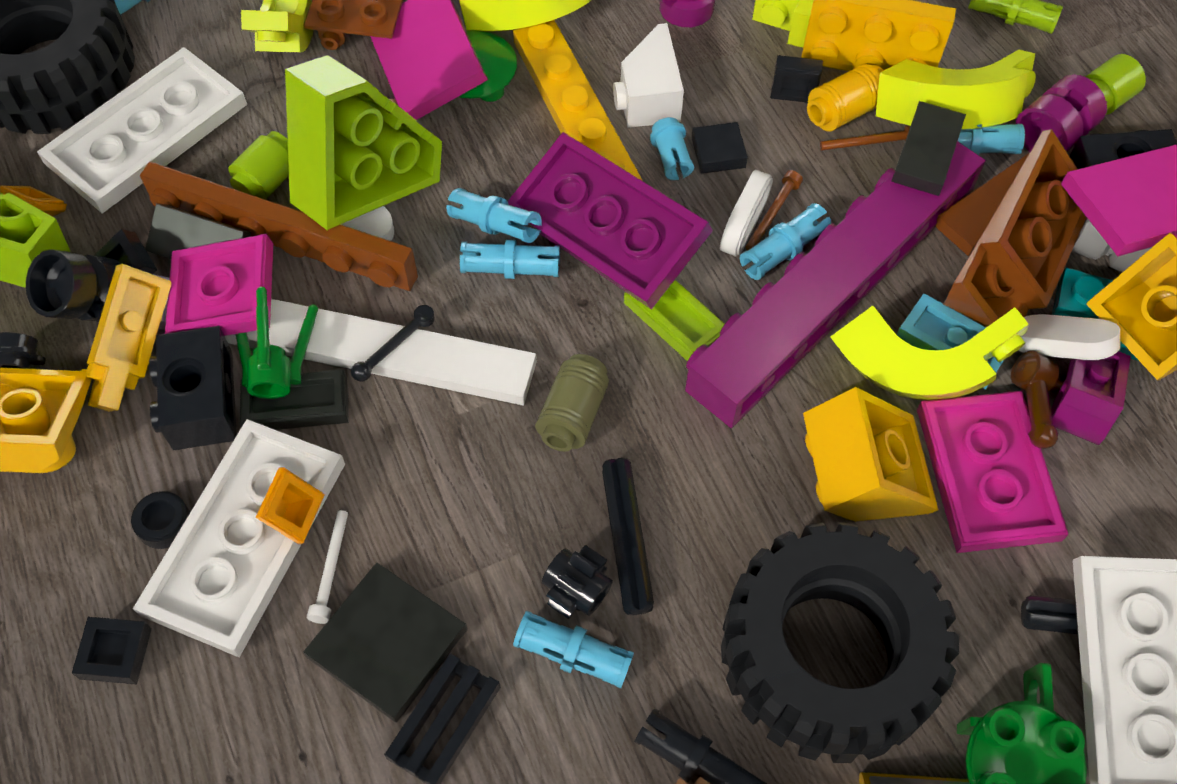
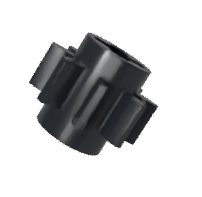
[542,545,613,619]

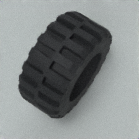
[0,0,135,134]
[721,523,959,763]

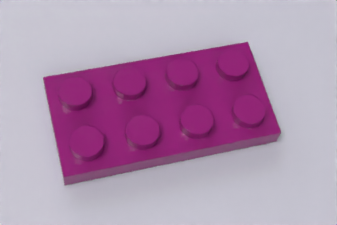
[507,132,713,310]

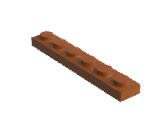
[140,161,418,291]

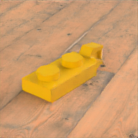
[86,264,172,412]

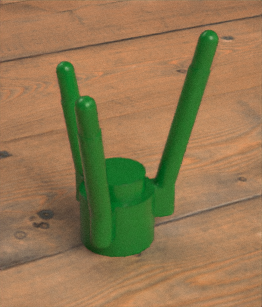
[235,287,318,399]

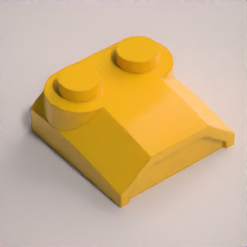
[0,368,92,473]

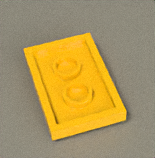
[801,0,956,71]

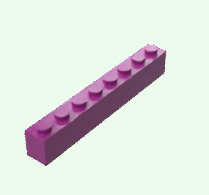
[685,141,986,429]

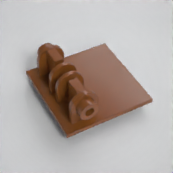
[304,0,403,50]

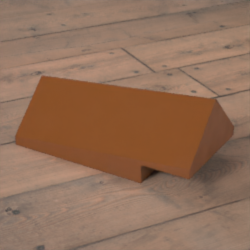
[943,129,1087,327]

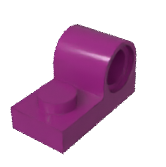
[1051,351,1131,445]

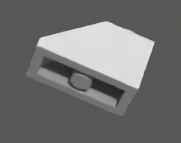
[613,23,684,128]

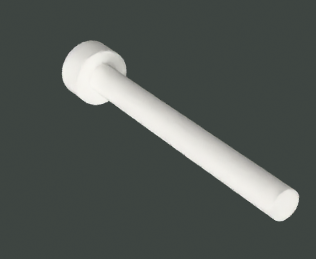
[307,510,348,624]

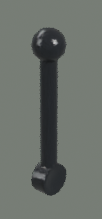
[351,305,435,382]

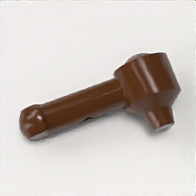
[1011,351,1063,449]

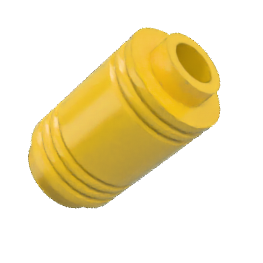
[807,64,884,131]

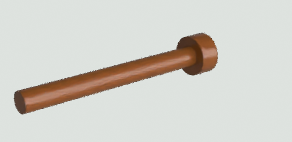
[820,125,910,151]
[745,170,803,250]

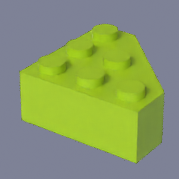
[285,55,442,230]

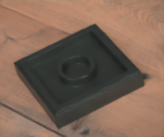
[303,562,467,723]

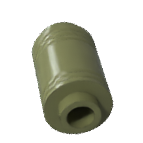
[535,354,609,452]

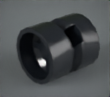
[25,249,121,322]

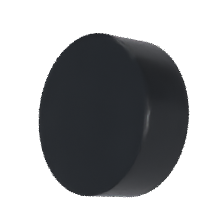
[131,491,190,549]

